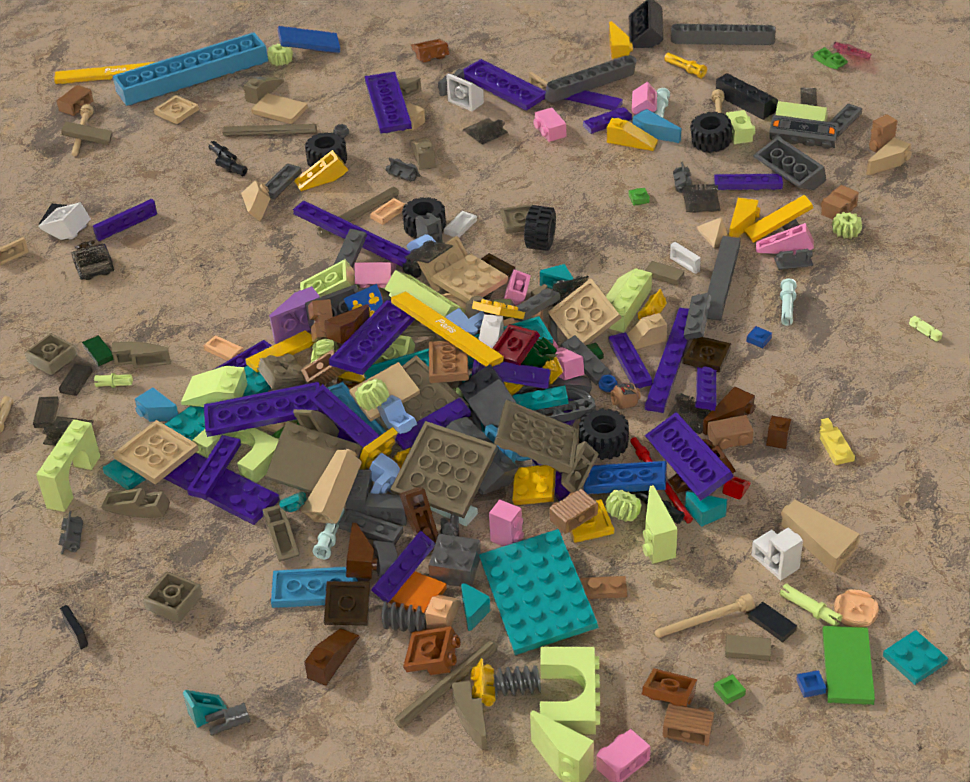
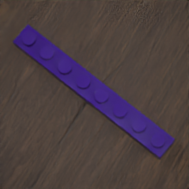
[293,200,415,267]
[645,307,689,413]

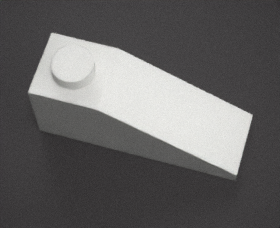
[479,314,504,348]

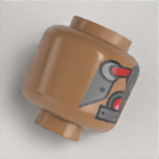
[611,382,641,409]

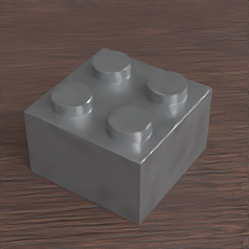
[429,534,481,587]

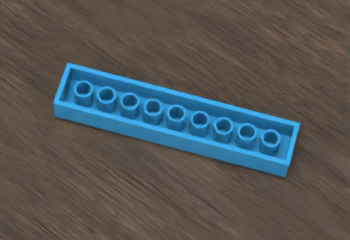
[113,32,268,106]

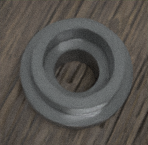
[333,124,349,138]

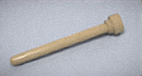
[712,89,724,113]
[71,104,94,157]
[655,593,755,638]

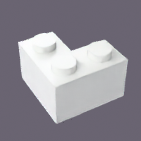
[752,528,803,581]

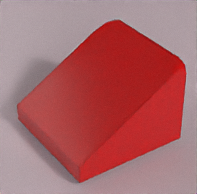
[722,476,751,500]

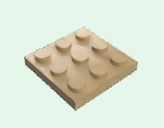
[432,254,508,303]
[548,278,622,345]
[113,420,199,484]

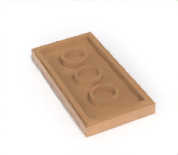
[429,340,469,383]

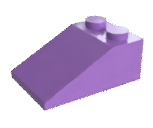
[269,286,320,344]

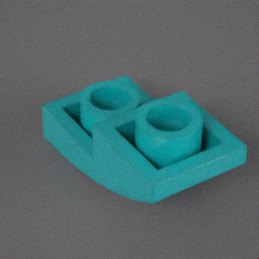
[279,492,307,512]

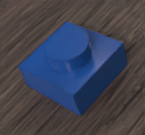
[746,326,772,349]
[796,670,826,698]

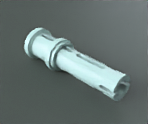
[654,88,670,118]
[780,278,797,326]
[313,508,345,560]

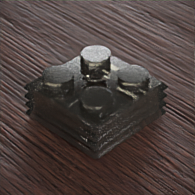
[71,243,114,280]

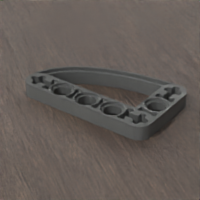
[513,384,596,422]

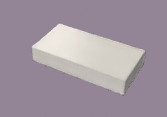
[444,211,477,238]
[670,242,701,274]

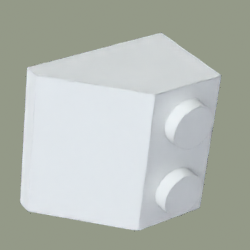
[446,73,484,111]
[39,202,91,240]

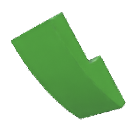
[813,47,848,69]

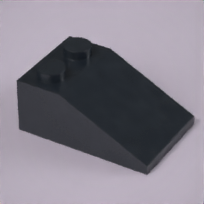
[458,364,518,428]

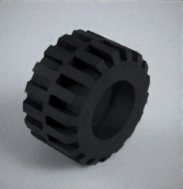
[690,111,733,153]
[305,132,347,167]
[402,197,446,239]
[524,205,556,251]
[579,408,629,460]

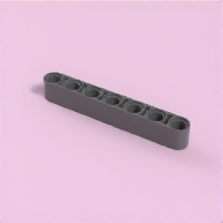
[671,24,776,45]
[545,55,637,102]
[707,236,741,321]

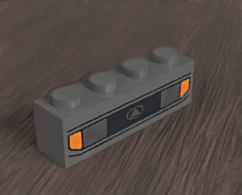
[769,115,839,149]

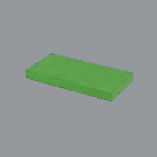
[822,626,875,705]

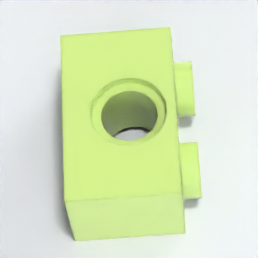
[726,110,756,144]

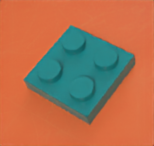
[883,630,948,685]

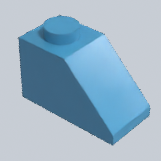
[135,388,178,422]

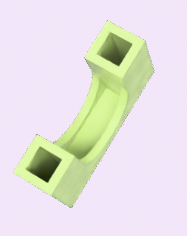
[36,419,100,512]
[193,428,279,483]
[540,647,600,735]

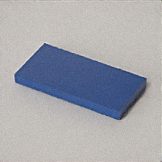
[277,26,341,53]
[583,461,667,494]

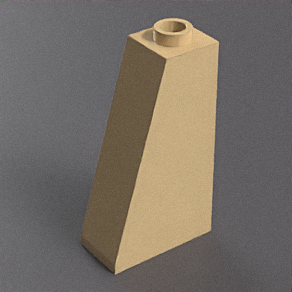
[301,449,362,524]
[781,499,860,573]

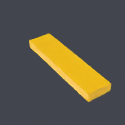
[744,195,814,243]
[246,330,315,373]

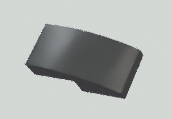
[438,68,465,96]
[552,376,592,394]
[372,541,398,578]

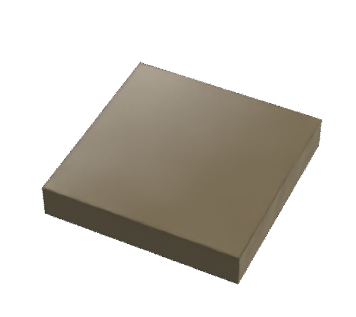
[500,204,533,234]

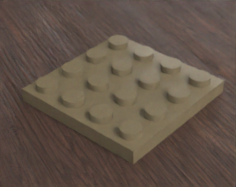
[375,356,469,431]
[494,400,579,474]
[390,421,498,518]

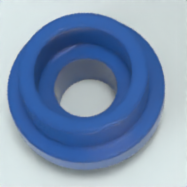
[598,375,618,392]

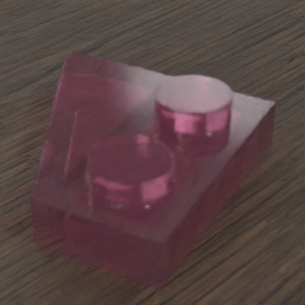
[833,41,872,60]

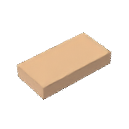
[370,198,405,225]
[203,335,244,361]

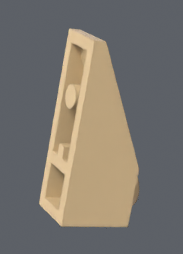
[866,138,912,175]

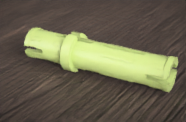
[780,584,843,626]

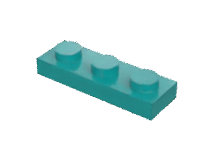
[513,386,569,411]

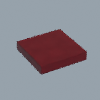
[492,324,540,366]

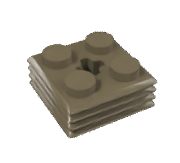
[25,333,78,375]
[257,354,306,390]
[143,572,203,623]

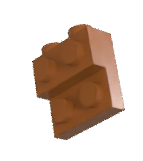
[411,38,449,62]
[403,626,461,675]
[642,668,698,707]

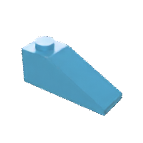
[633,109,682,143]

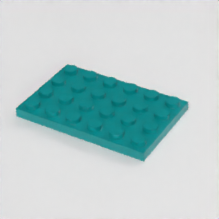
[479,529,599,655]

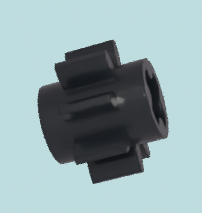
[402,256,422,278]

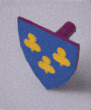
[344,284,383,317]

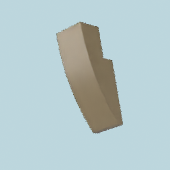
[112,342,171,369]
[293,409,339,437]
[101,488,170,518]
[263,505,299,562]
[452,681,487,750]

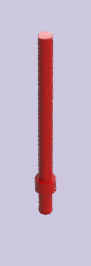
[630,437,693,524]

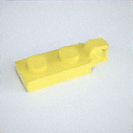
[819,418,855,465]

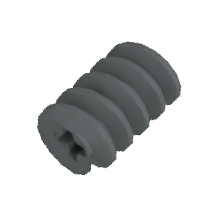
[381,601,428,633]
[494,665,541,697]

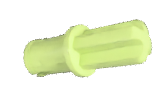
[94,373,133,388]

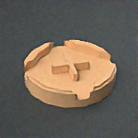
[834,589,879,627]

